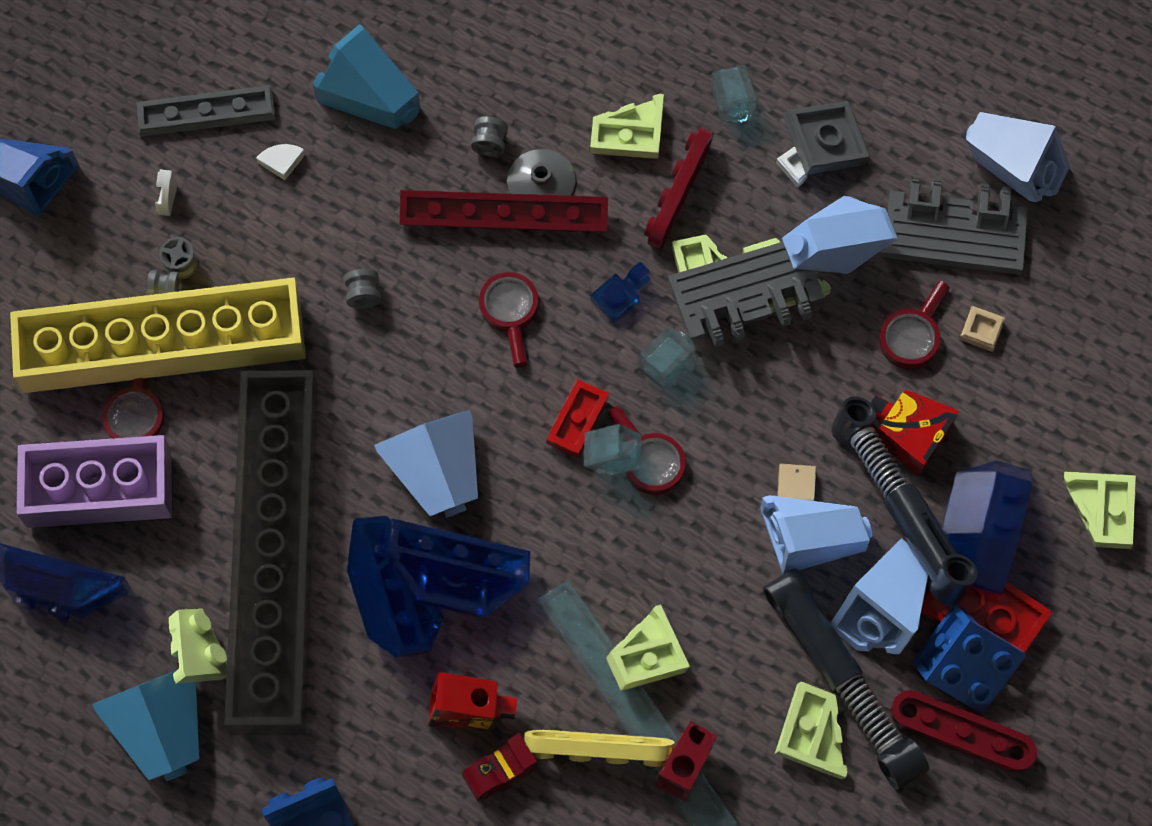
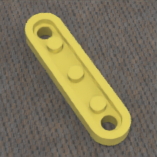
[524,730,674,767]

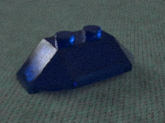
[942,460,1032,595]
[347,516,443,658]
[387,518,531,618]
[0,543,131,620]

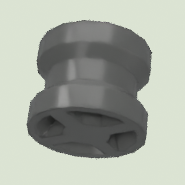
[471,116,508,157]
[159,237,198,280]
[344,269,381,309]
[146,270,182,295]

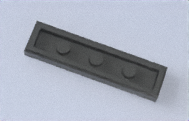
[136,85,276,137]

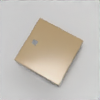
[959,306,1005,352]
[777,464,816,501]

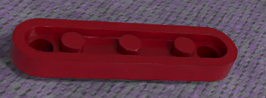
[644,127,714,250]
[890,690,1037,773]

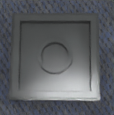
[783,101,871,175]

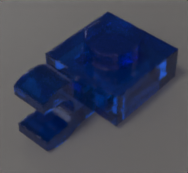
[590,262,650,323]

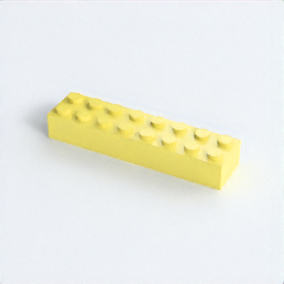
[10,278,306,393]

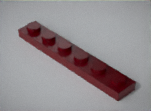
[399,190,608,233]

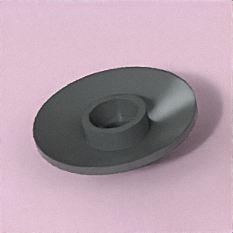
[507,149,576,196]

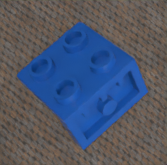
[912,604,1026,713]
[261,777,354,826]

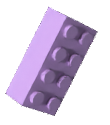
[17,435,172,528]

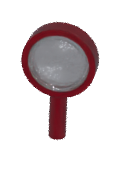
[479,272,539,368]
[879,281,950,369]
[102,378,164,439]
[608,406,686,495]

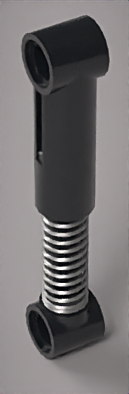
[831,396,978,606]
[763,568,930,790]

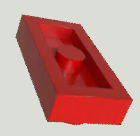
[546,379,609,458]

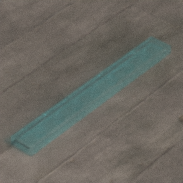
[537,580,737,826]

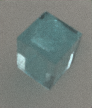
[711,65,757,123]
[639,326,695,390]
[583,424,641,476]

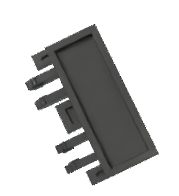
[882,175,1028,275]
[667,242,825,347]

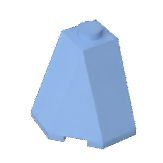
[966,112,1070,202]
[782,196,898,274]
[374,410,478,518]
[760,495,872,575]
[831,538,928,654]

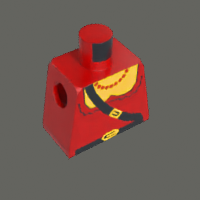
[871,390,959,477]
[428,672,517,729]

